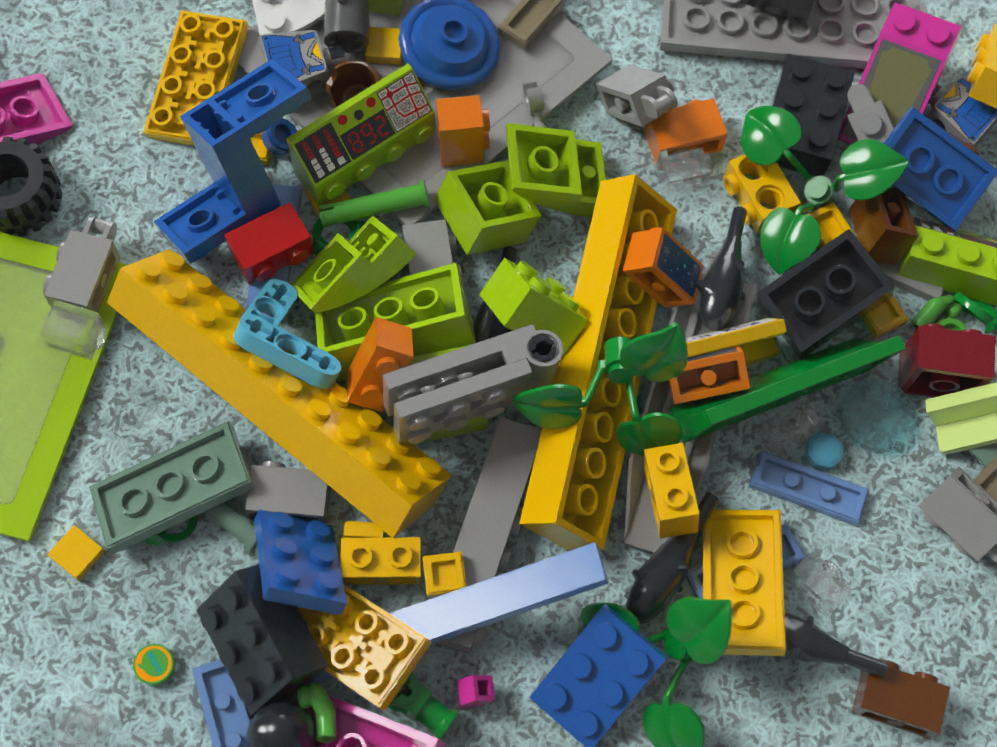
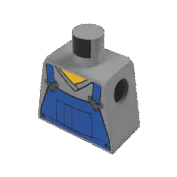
[259,30,346,97]
[927,76,997,147]

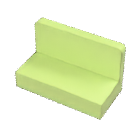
[925,382,997,455]

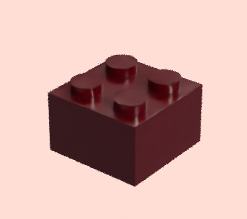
[897,324,996,398]

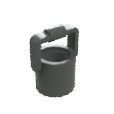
[324,0,370,53]

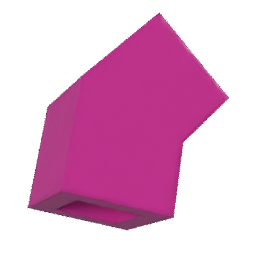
[457,675,495,709]

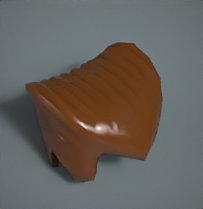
[325,60,383,108]

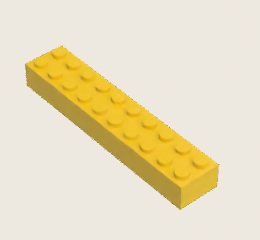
[519,174,677,551]
[107,249,452,538]

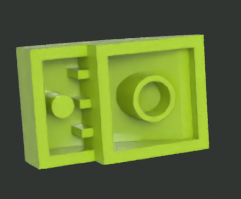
[506,123,606,217]
[291,215,417,314]

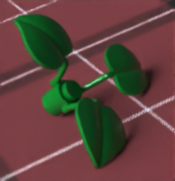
[741,106,909,275]
[512,322,688,456]
[581,597,732,747]

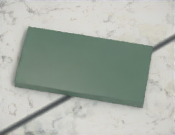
[89,421,255,555]

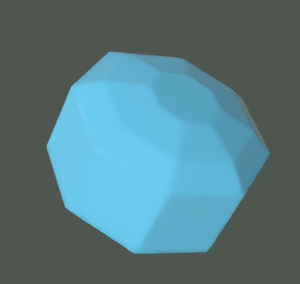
[804,432,844,472]

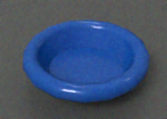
[398,0,501,91]

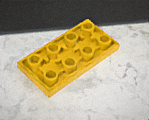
[143,10,249,146]
[297,585,432,712]

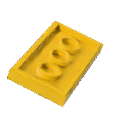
[703,510,786,656]

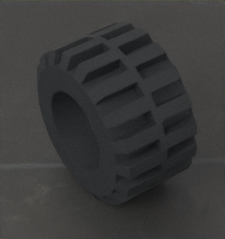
[0,136,62,237]

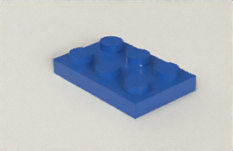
[884,107,997,231]
[254,509,347,615]
[529,604,668,747]

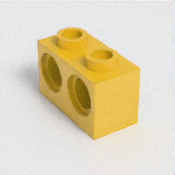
[723,154,801,234]
[644,443,700,539]
[340,537,421,585]

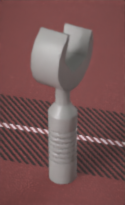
[523,82,547,128]

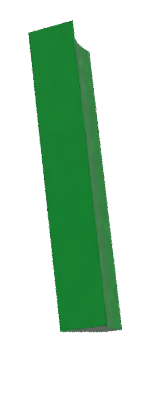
[669,335,906,444]

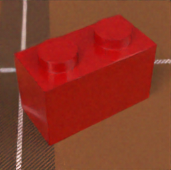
[224,202,314,285]

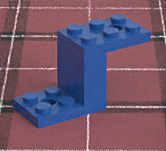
[154,59,312,264]

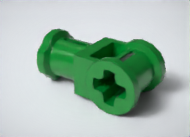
[388,672,460,740]

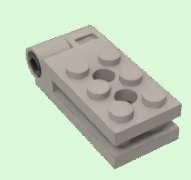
[383,324,563,444]

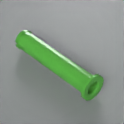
[319,179,430,228]

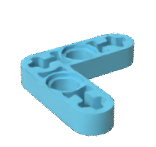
[233,279,341,389]

